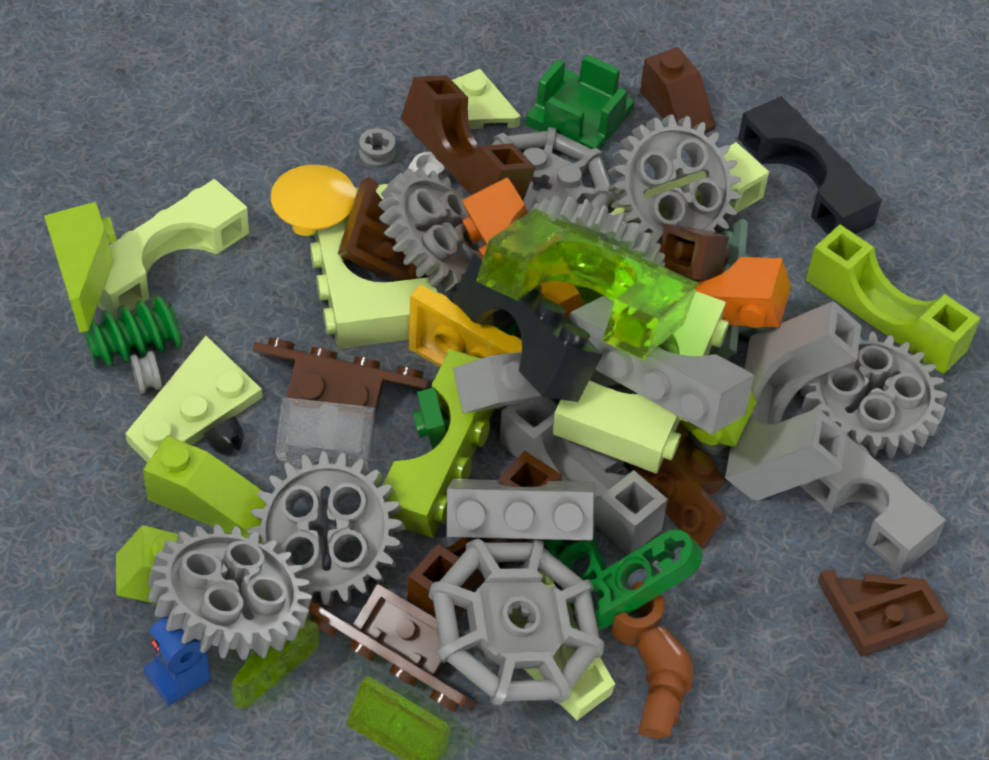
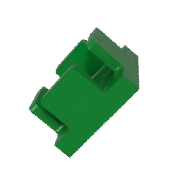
[525,55,635,150]

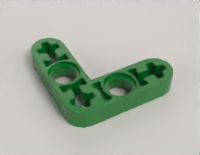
[544,530,703,629]

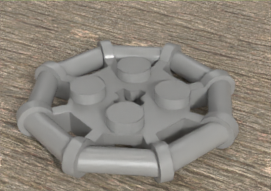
[492,127,618,246]
[428,539,605,706]

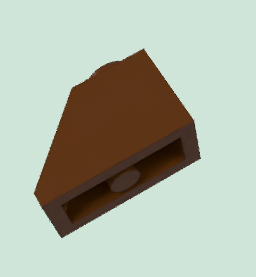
[640,47,716,133]
[660,223,729,280]

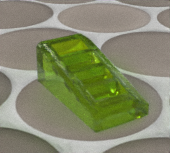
[232,618,319,710]

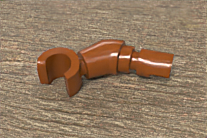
[611,581,694,739]

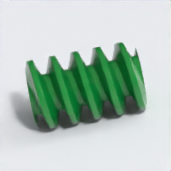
[84,296,182,368]

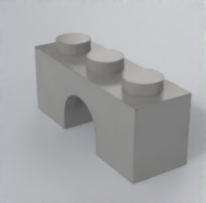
[800,435,946,574]
[447,479,595,540]

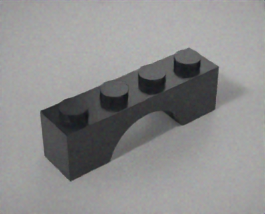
[738,96,882,235]
[452,253,603,402]

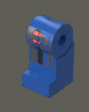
[143,617,210,706]

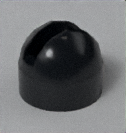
[203,416,245,455]

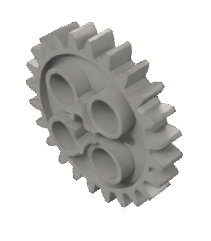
[607,115,741,245]
[378,168,483,294]
[523,196,665,285]
[800,332,947,459]
[248,451,405,608]
[147,524,312,660]

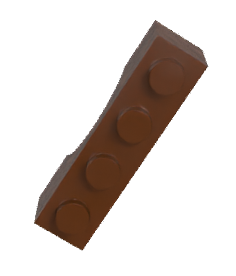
[400,75,536,201]
[407,450,562,620]

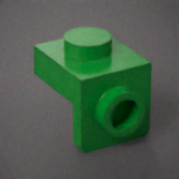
[413,387,450,450]

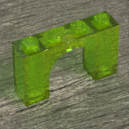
[477,208,699,361]

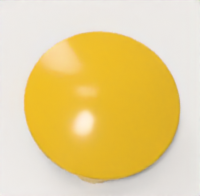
[271,165,356,236]

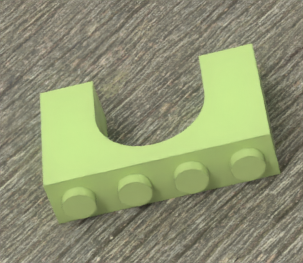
[307,184,438,349]
[553,265,729,474]

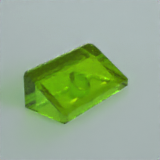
[347,676,450,760]

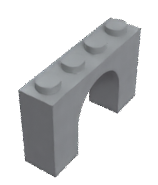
[725,301,861,500]

